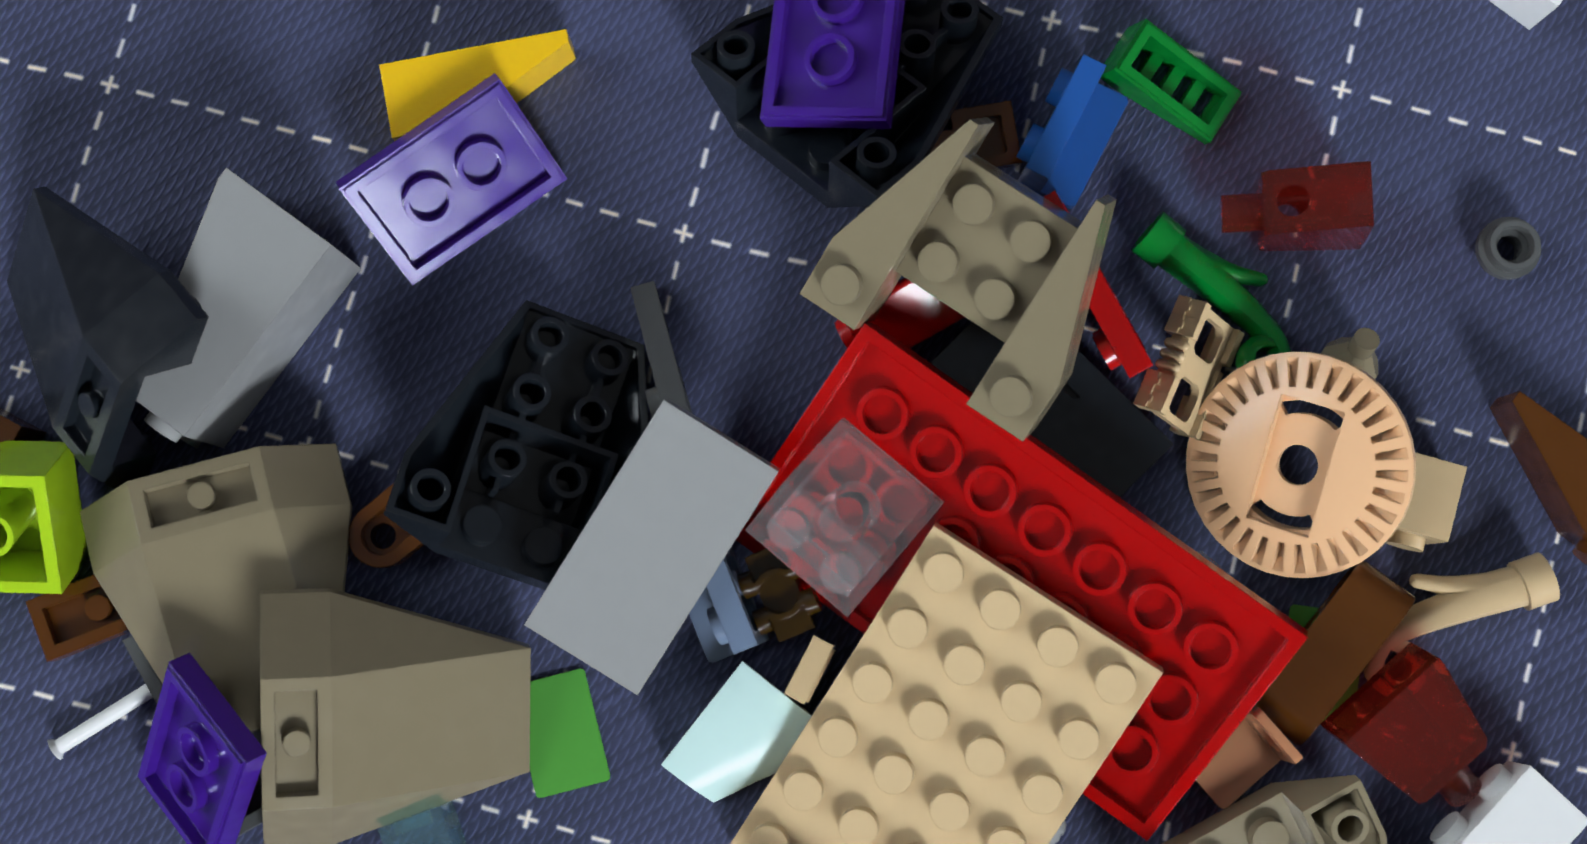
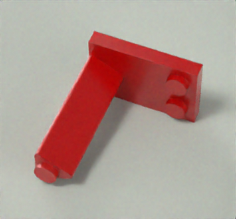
[834,191,1153,378]

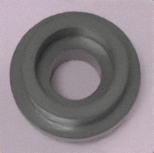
[1475,217,1541,280]

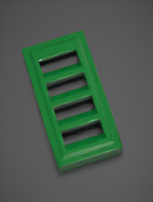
[1100,19,1242,144]

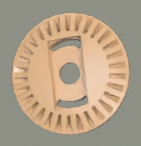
[1186,351,1416,578]

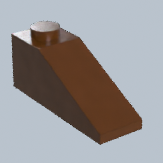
[1490,391,1587,565]

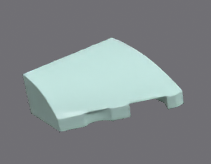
[661,661,812,802]

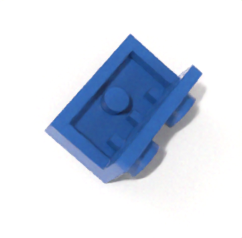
[1016,54,1128,209]

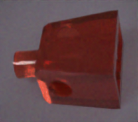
[1220,161,1374,251]
[1320,642,1488,807]

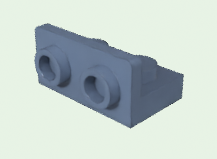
[689,547,770,663]

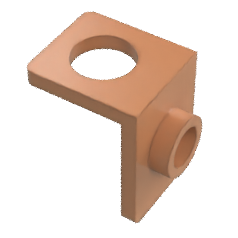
[1195,706,1303,809]

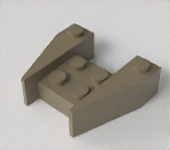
[799,117,1117,441]

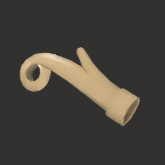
[1363,552,1560,697]

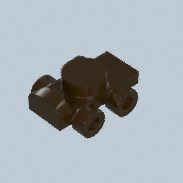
[737,542,822,642]

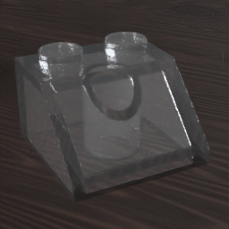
[745,418,944,617]

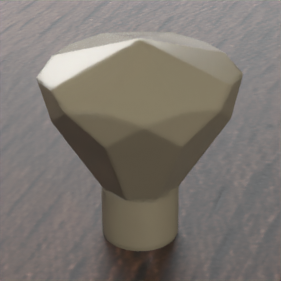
[1321,328,1380,379]

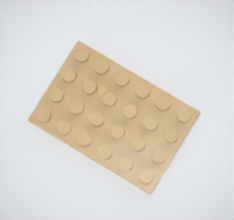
[730,522,1163,844]

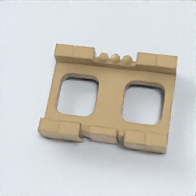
[1133,295,1244,440]

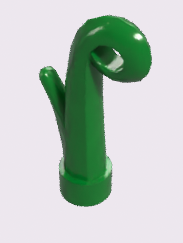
[1131,211,1291,369]

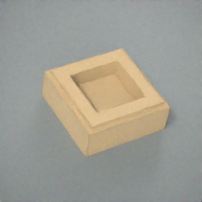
[784,635,835,704]

